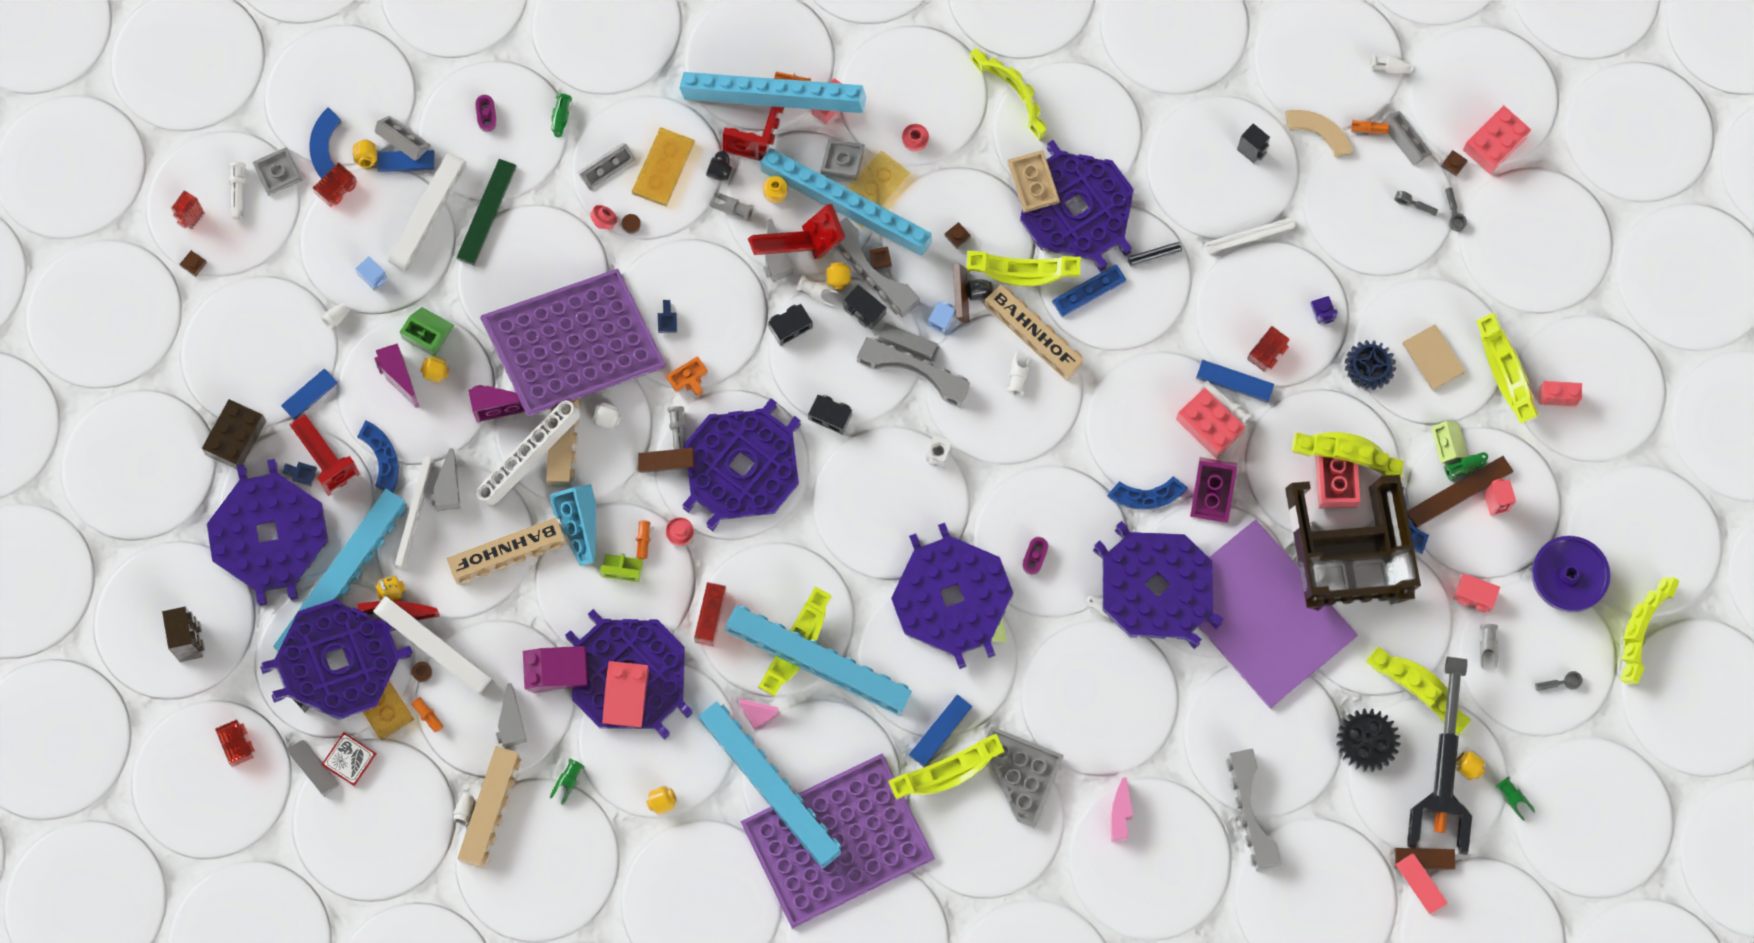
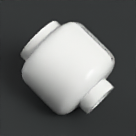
[592,402,621,430]

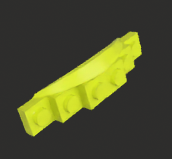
[970,48,1046,141]
[966,251,1081,287]
[1476,313,1539,424]
[1291,432,1404,478]
[1620,577,1680,684]
[757,586,832,697]
[1366,646,1471,736]
[888,734,1004,800]

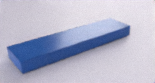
[1052,264,1126,317]
[1196,359,1274,403]
[909,694,972,767]

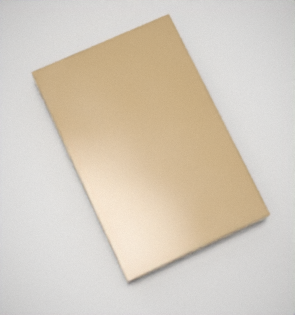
[1007,150,1060,213]
[1402,324,1465,391]

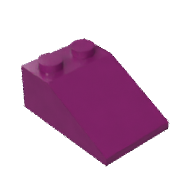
[374,343,419,407]
[468,385,525,423]
[1190,457,1238,523]
[523,646,588,693]

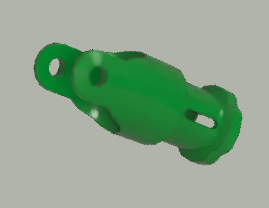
[551,93,572,138]
[1444,452,1488,481]
[550,758,585,805]
[1495,776,1535,821]

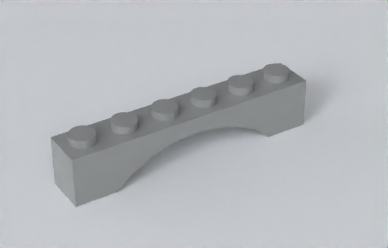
[835,217,920,318]
[857,337,970,408]
[1226,748,1281,871]

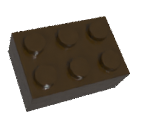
[201,399,266,469]
[162,606,205,662]

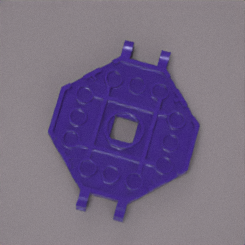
[1020,140,1134,272]
[682,398,801,532]
[207,459,328,606]
[1093,521,1224,649]
[891,522,1014,669]
[260,599,413,720]
[565,609,693,740]

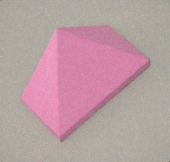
[739,699,779,730]

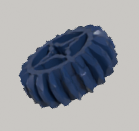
[1345,340,1396,391]

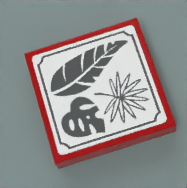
[321,732,377,787]

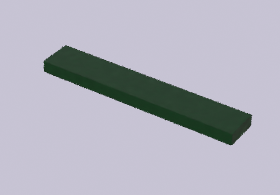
[456,159,517,266]

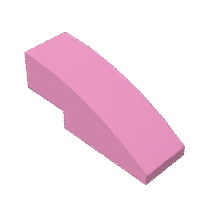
[1110,777,1133,842]

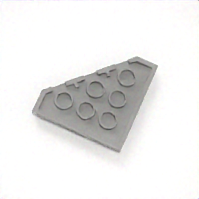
[986,726,1064,829]

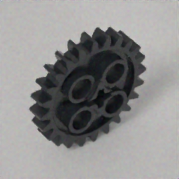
[1336,708,1401,772]

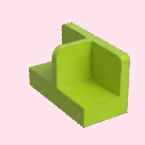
[600,553,643,583]

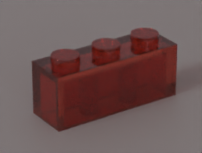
[694,582,727,647]

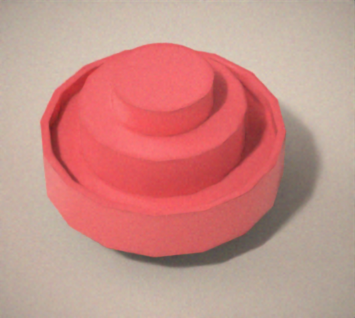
[902,124,929,151]
[590,205,617,230]
[666,517,694,546]

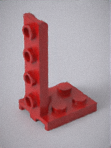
[723,78,787,161]
[747,204,845,259]
[289,414,360,496]

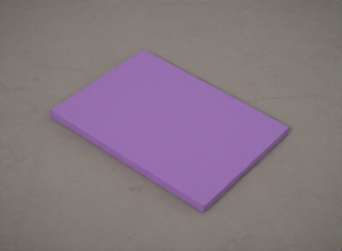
[480,269,666,417]
[1199,519,1358,709]
[740,753,935,929]

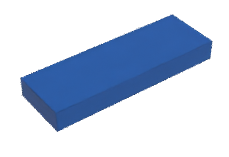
[378,150,435,172]
[281,368,338,420]

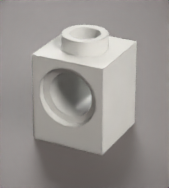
[926,435,952,467]

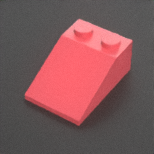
[602,661,649,728]

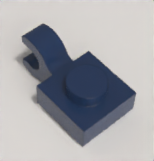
[658,300,677,333]
[281,462,317,487]

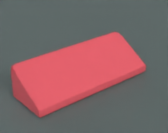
[1395,853,1448,914]

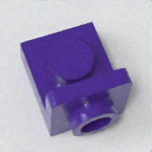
[1310,296,1338,324]

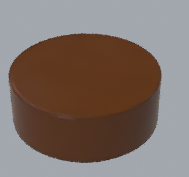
[622,214,641,234]
[412,662,432,682]

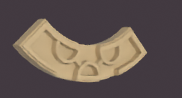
[1285,110,1353,157]

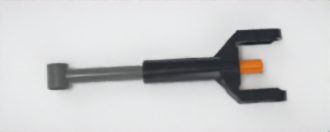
[1407,656,1472,855]

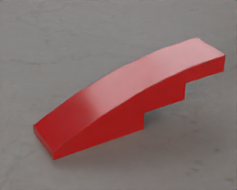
[357,601,440,621]

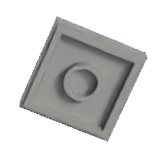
[820,139,865,180]
[252,147,303,196]

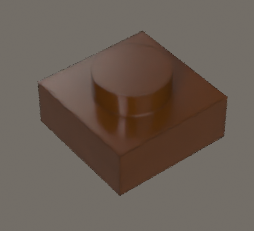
[1441,150,1468,177]
[944,222,971,249]
[869,246,892,269]
[179,250,207,277]

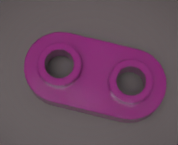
[475,95,497,132]
[1022,537,1048,575]

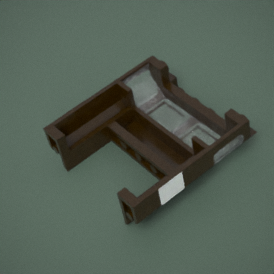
[1285,475,1421,611]

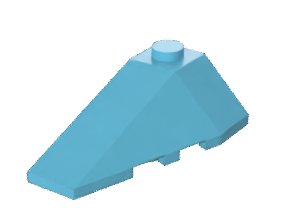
[549,484,596,566]

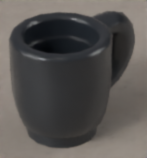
[706,151,733,181]
[967,279,993,301]

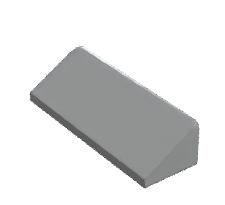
[1382,111,1432,165]
[375,116,431,161]
[578,143,636,190]
[878,323,938,361]
[286,740,340,797]

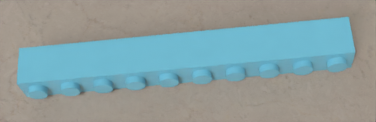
[679,72,867,113]
[760,148,932,257]
[273,489,407,652]
[724,605,912,716]
[699,701,841,869]

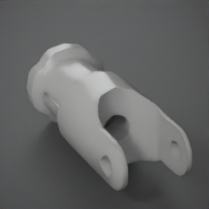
[709,192,754,221]
[1480,624,1498,669]

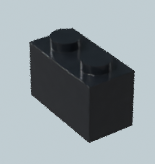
[1237,123,1270,164]
[843,284,887,330]
[768,304,813,346]
[808,395,852,435]

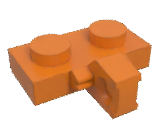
[666,356,708,397]

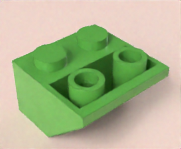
[400,307,454,356]

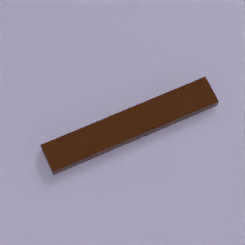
[1407,456,1514,528]

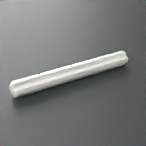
[1206,217,1295,253]

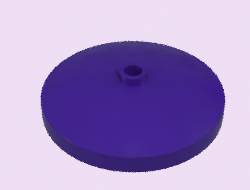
[1531,536,1610,612]

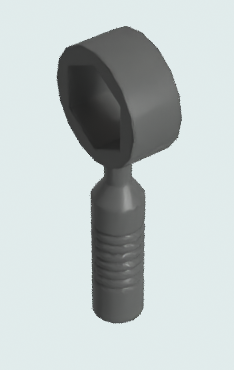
[1445,188,1467,231]
[1394,191,1438,216]
[1535,671,1583,691]

